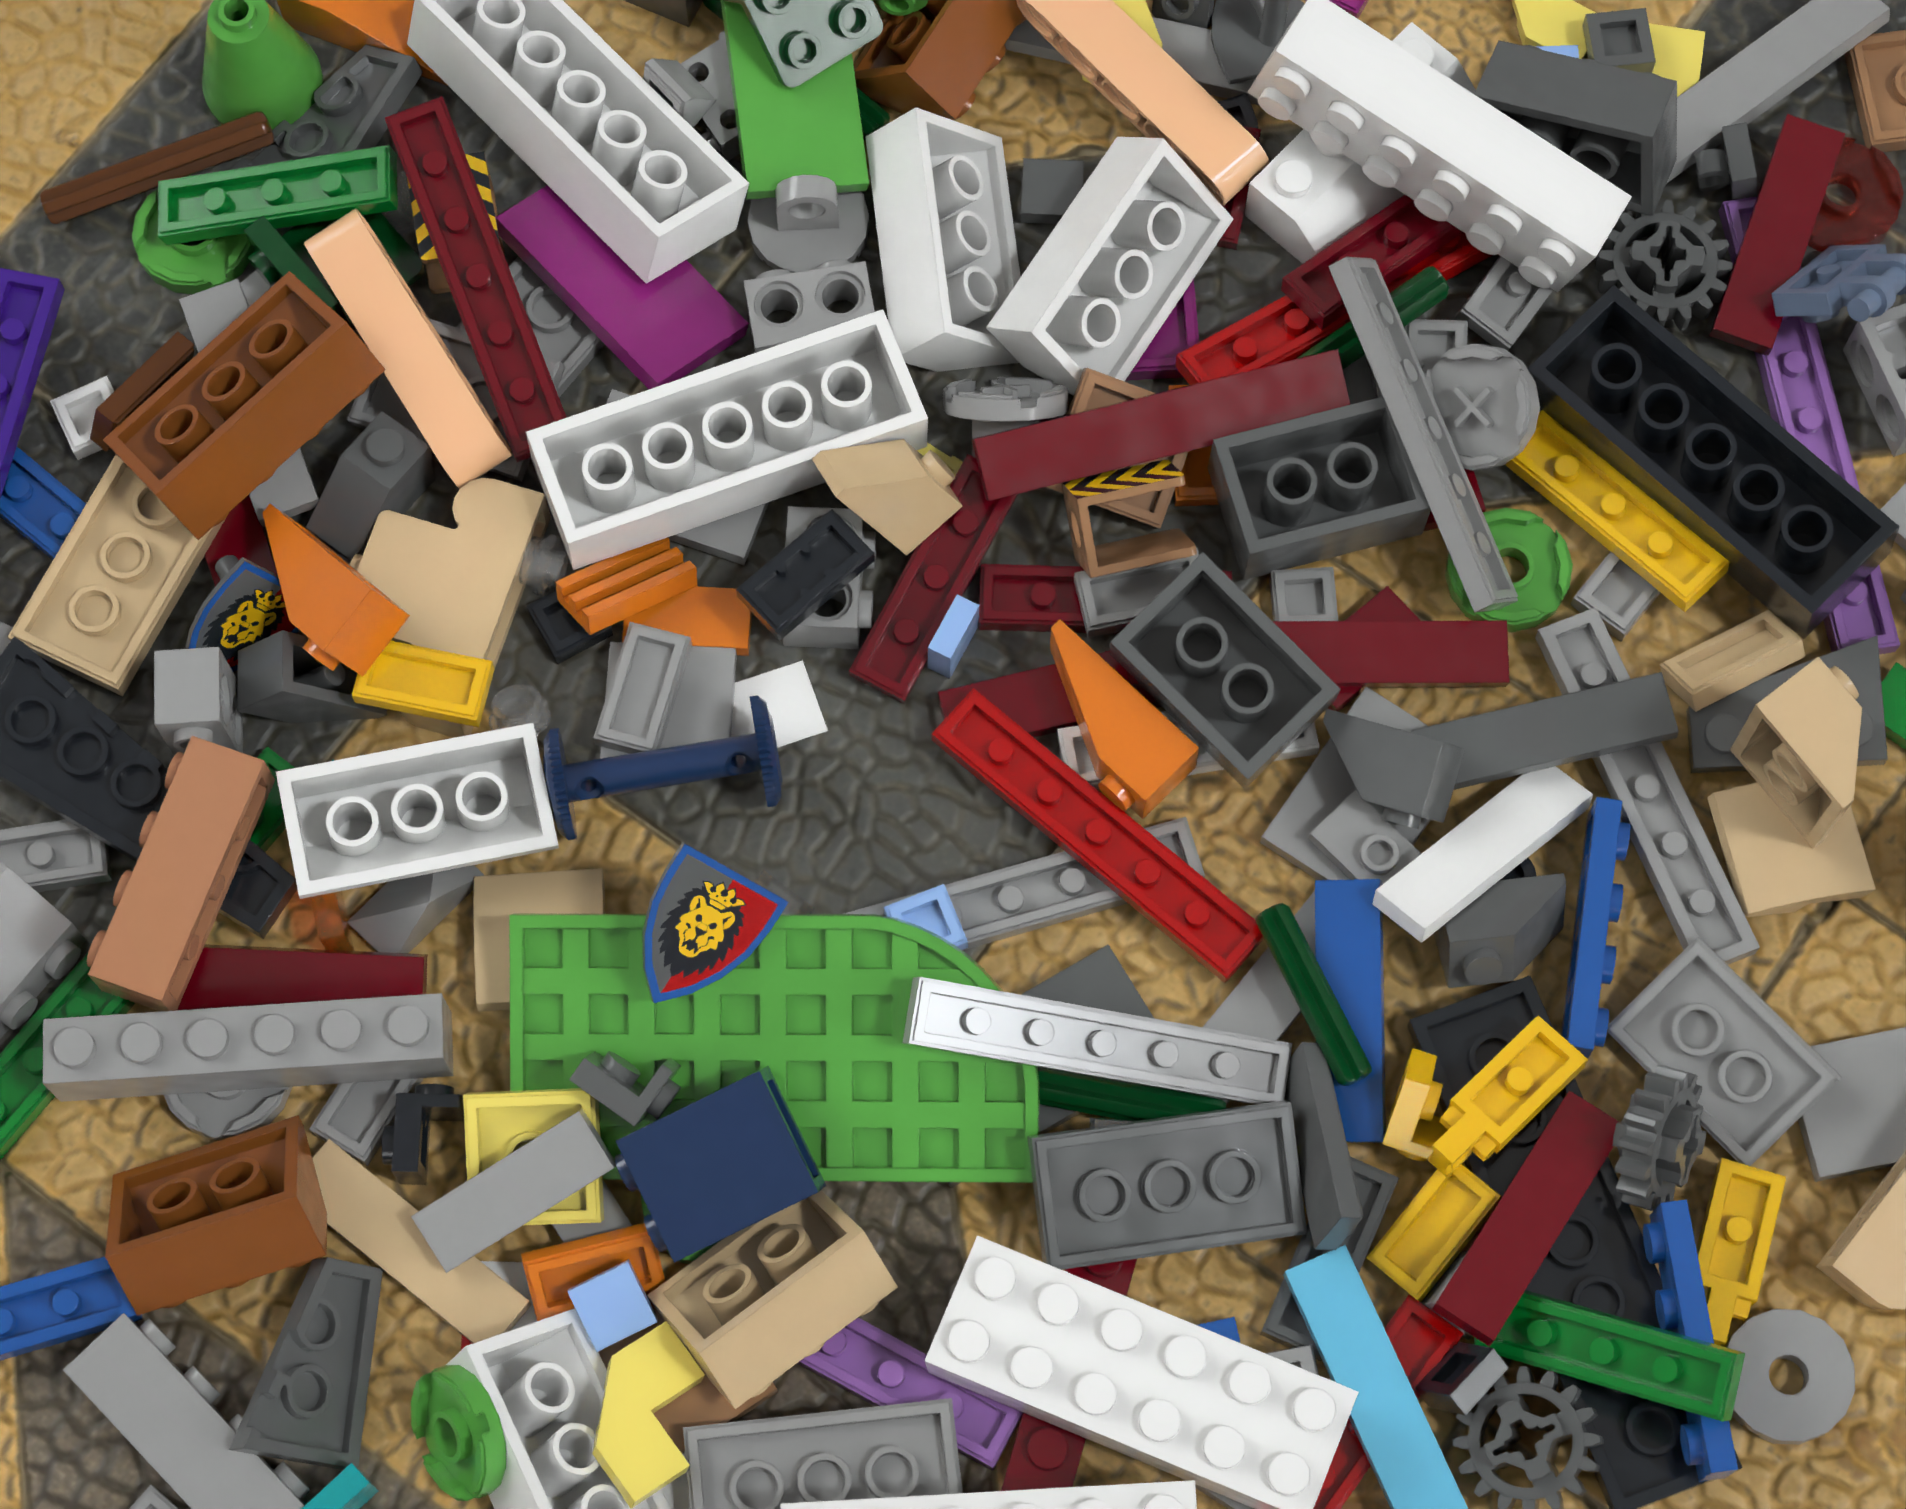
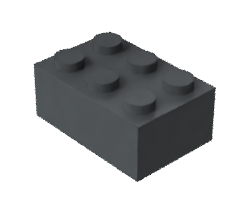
[1474,40,1677,216]
[1207,396,1431,580]
[1110,552,1341,789]

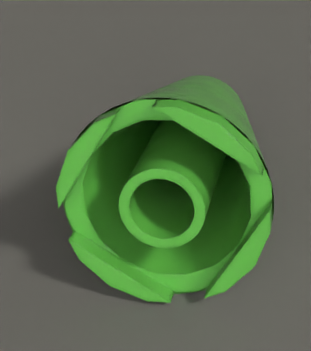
[202,0,324,130]

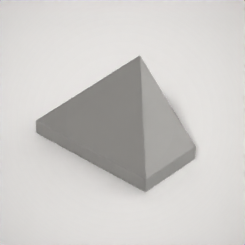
[347,865,484,953]

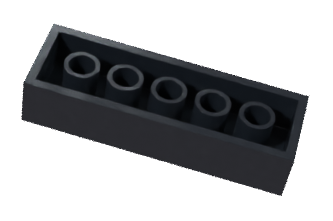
[1527,285,1900,639]

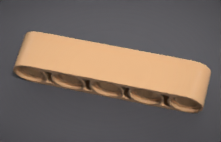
[1016,0,1269,206]
[304,208,513,489]

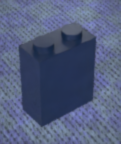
[615,1066,826,1262]

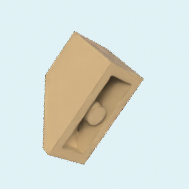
[812,439,962,556]

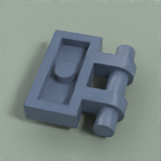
[1771,244,1906,323]

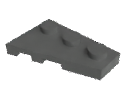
[230,44,423,170]
[1686,635,1888,773]
[229,1257,383,1470]

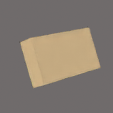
[1660,610,1805,712]

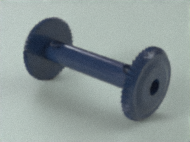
[543,695,783,840]

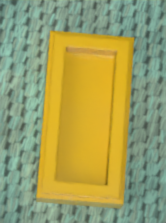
[352,641,495,728]
[1366,1164,1503,1301]

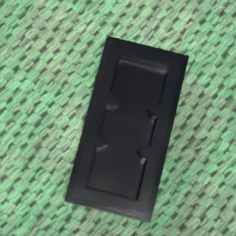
[736,509,875,641]

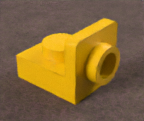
[1382,1048,1448,1161]

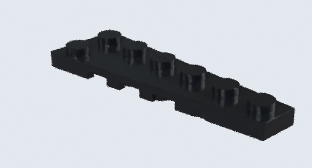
[0,637,297,939]

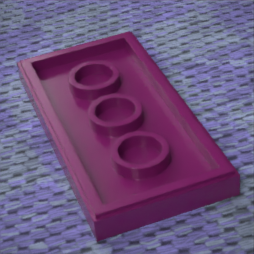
[496,185,749,389]

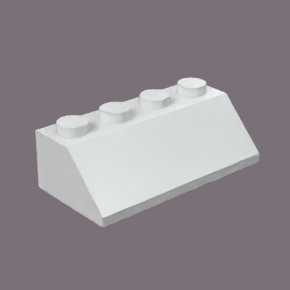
[1245,22,1476,264]
[865,108,1021,372]
[986,137,1234,396]
[276,723,559,899]
[446,1308,671,1509]

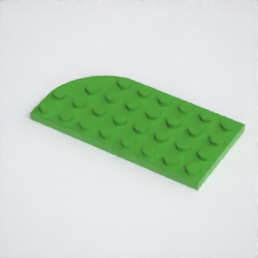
[509,913,1040,1183]

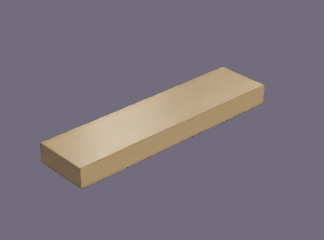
[312,1139,532,1343]

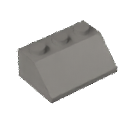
[0,861,86,1039]

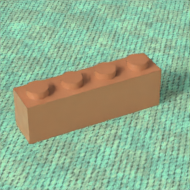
[87,736,275,1012]

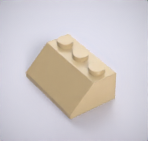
[1730,656,1862,849]
[647,1190,898,1409]

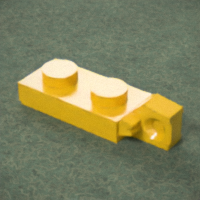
[1427,1015,1588,1178]
[1696,1158,1786,1346]

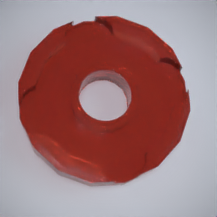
[1808,137,1904,252]

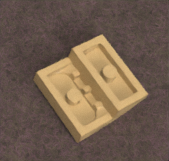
[1707,782,1876,918]
[473,868,605,1012]

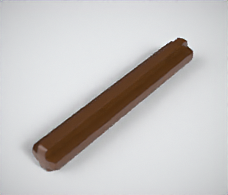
[40,111,274,224]

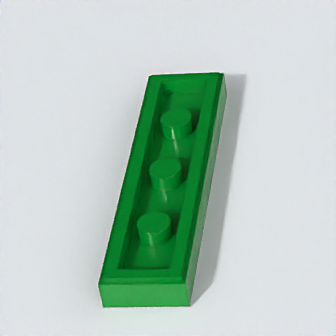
[158,145,398,245]
[1474,1290,1745,1422]

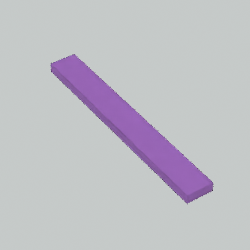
[1719,197,1900,654]

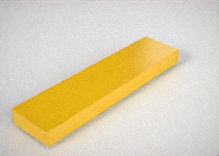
[1505,410,1729,612]

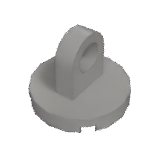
[747,175,870,273]
[1425,344,1540,470]
[943,377,1068,458]

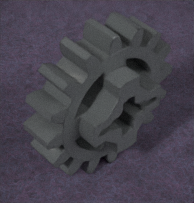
[1594,200,1733,331]
[1612,1065,1706,1211]
[1453,1366,1604,1509]

